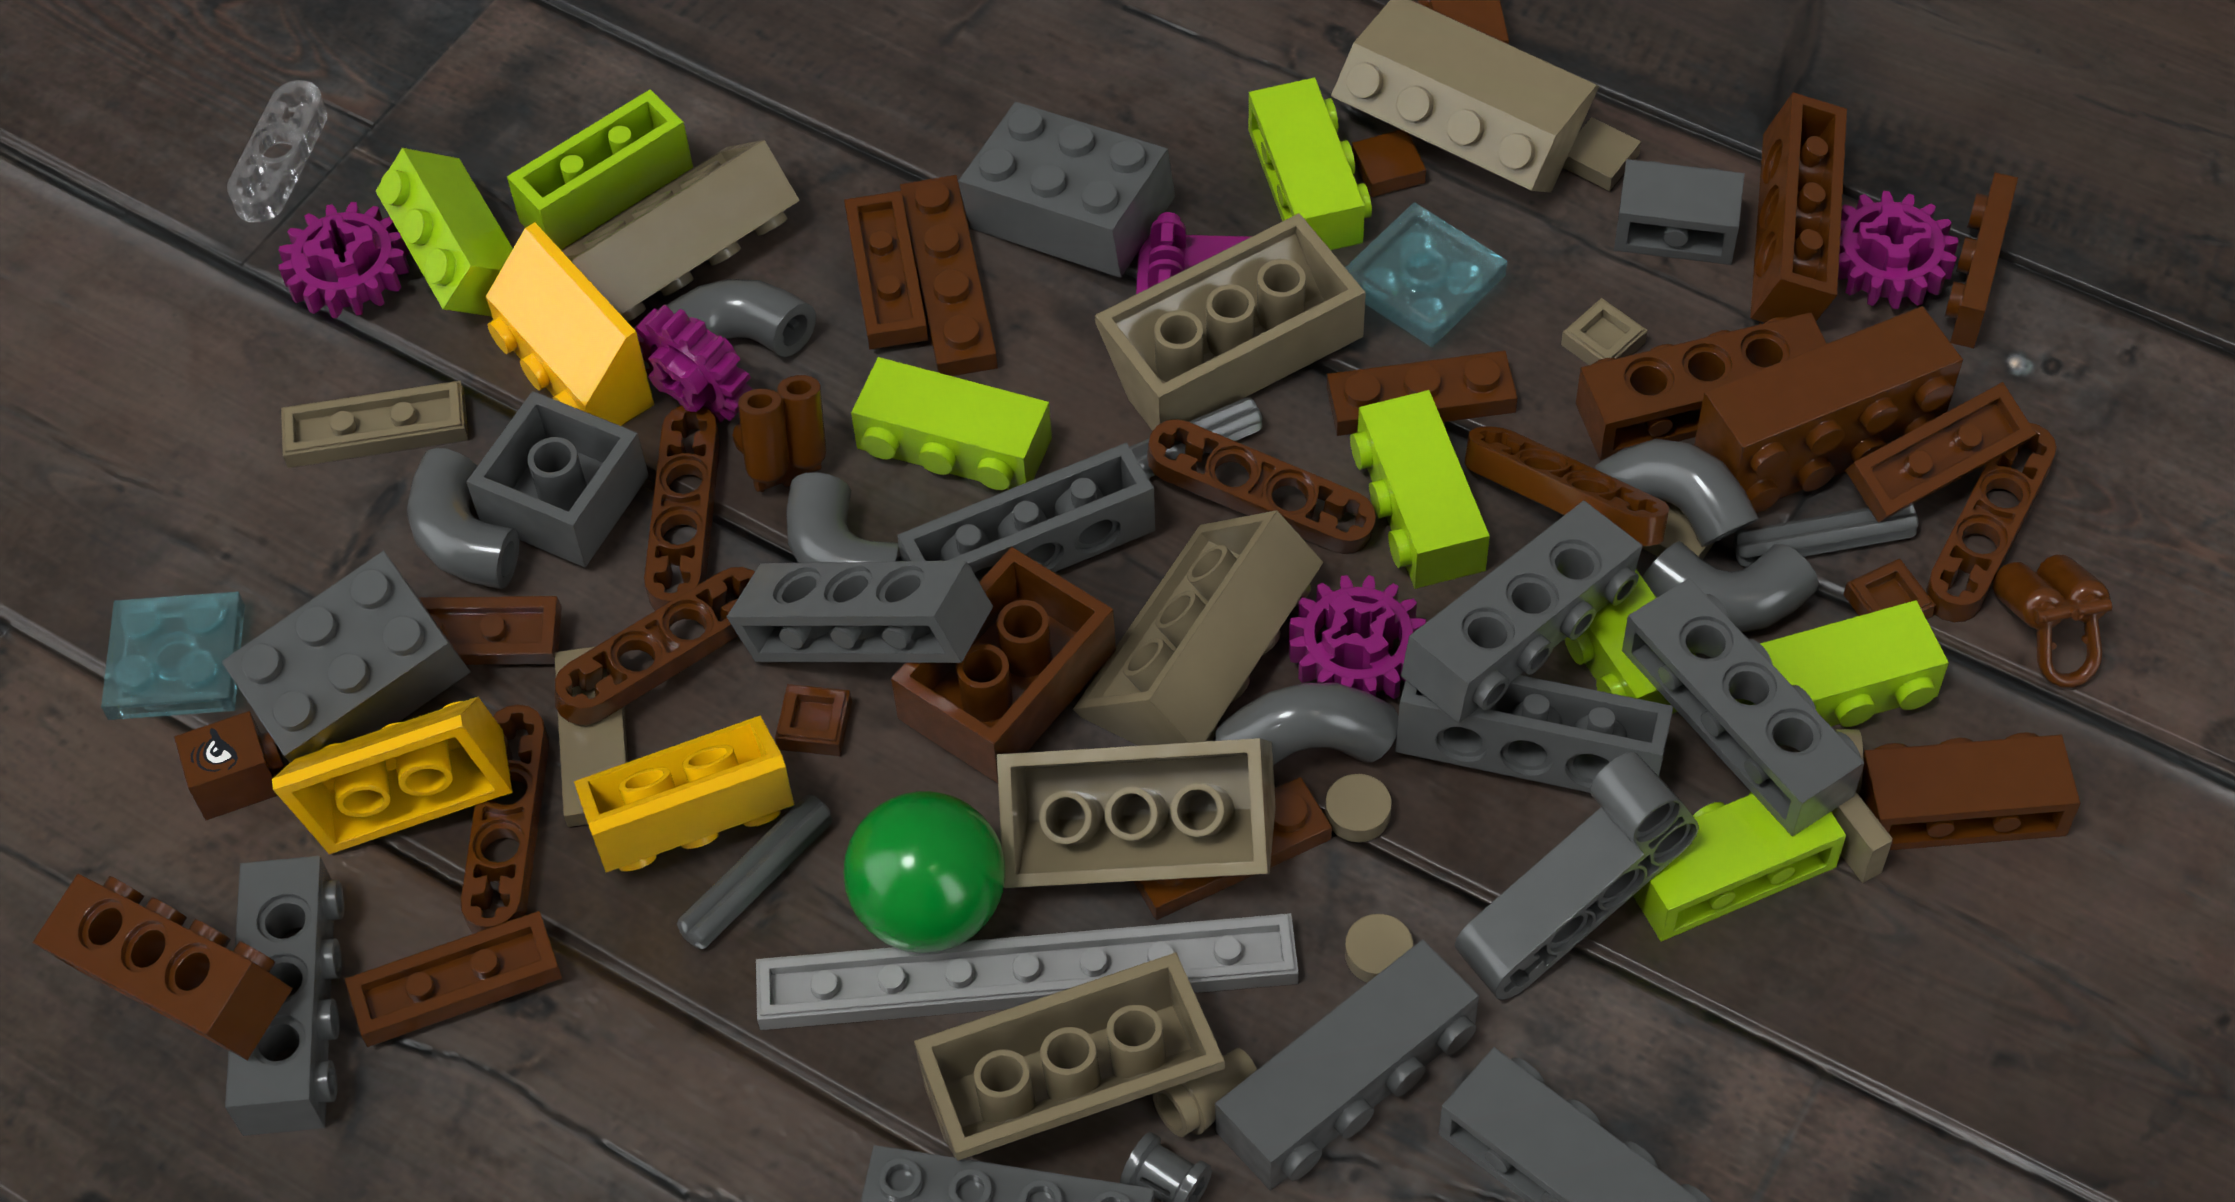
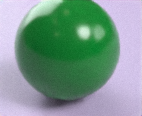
[843,791,1005,953]

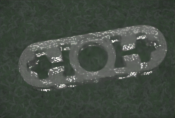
[227,80,327,222]

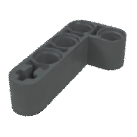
[1455,752,1699,1000]

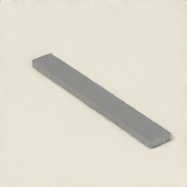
[756,913,1299,1030]

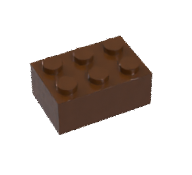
[891,547,1116,783]

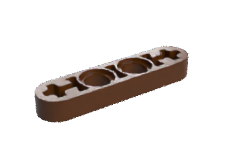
[644,405,720,611]
[1147,419,1376,554]
[1926,423,2057,622]
[1464,426,1669,546]
[555,567,755,725]
[461,704,549,934]

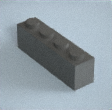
[1215,939,1479,1191]
[1438,1047,1712,1202]

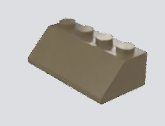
[1331,0,1599,193]
[561,140,800,322]
[1095,213,1366,431]
[1073,510,1324,746]
[997,738,1276,888]
[914,952,1225,1161]

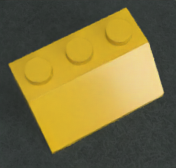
[486,222,654,426]
[272,697,513,854]
[574,715,794,873]

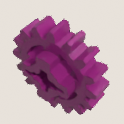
[1838,191,1959,309]
[278,202,410,318]
[634,305,753,423]
[1289,575,1426,699]

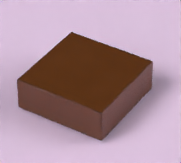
[1352,130,1426,197]
[1843,558,1936,619]
[775,684,852,756]

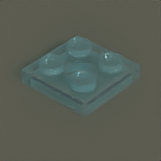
[1345,202,1507,347]
[101,592,245,720]

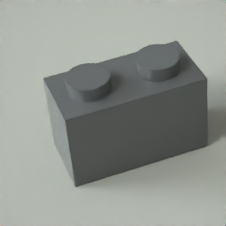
[1614,159,1745,265]

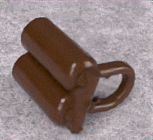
[732,375,826,492]
[1993,555,2112,688]

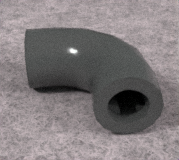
[667,279,816,357]
[1595,439,1759,547]
[407,448,520,589]
[786,472,901,563]
[1642,541,1819,633]
[1216,683,1398,766]

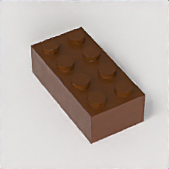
[1694,306,1963,513]

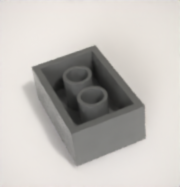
[958,101,1175,278]
[221,550,471,762]

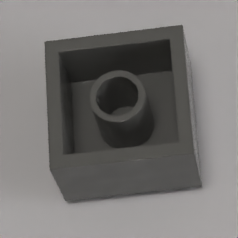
[466,391,649,568]

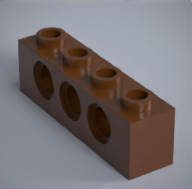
[1750,92,1847,323]
[1575,312,1827,460]
[32,874,293,1061]

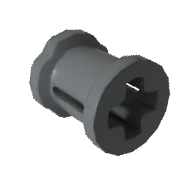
[1120,1132,1212,1202]

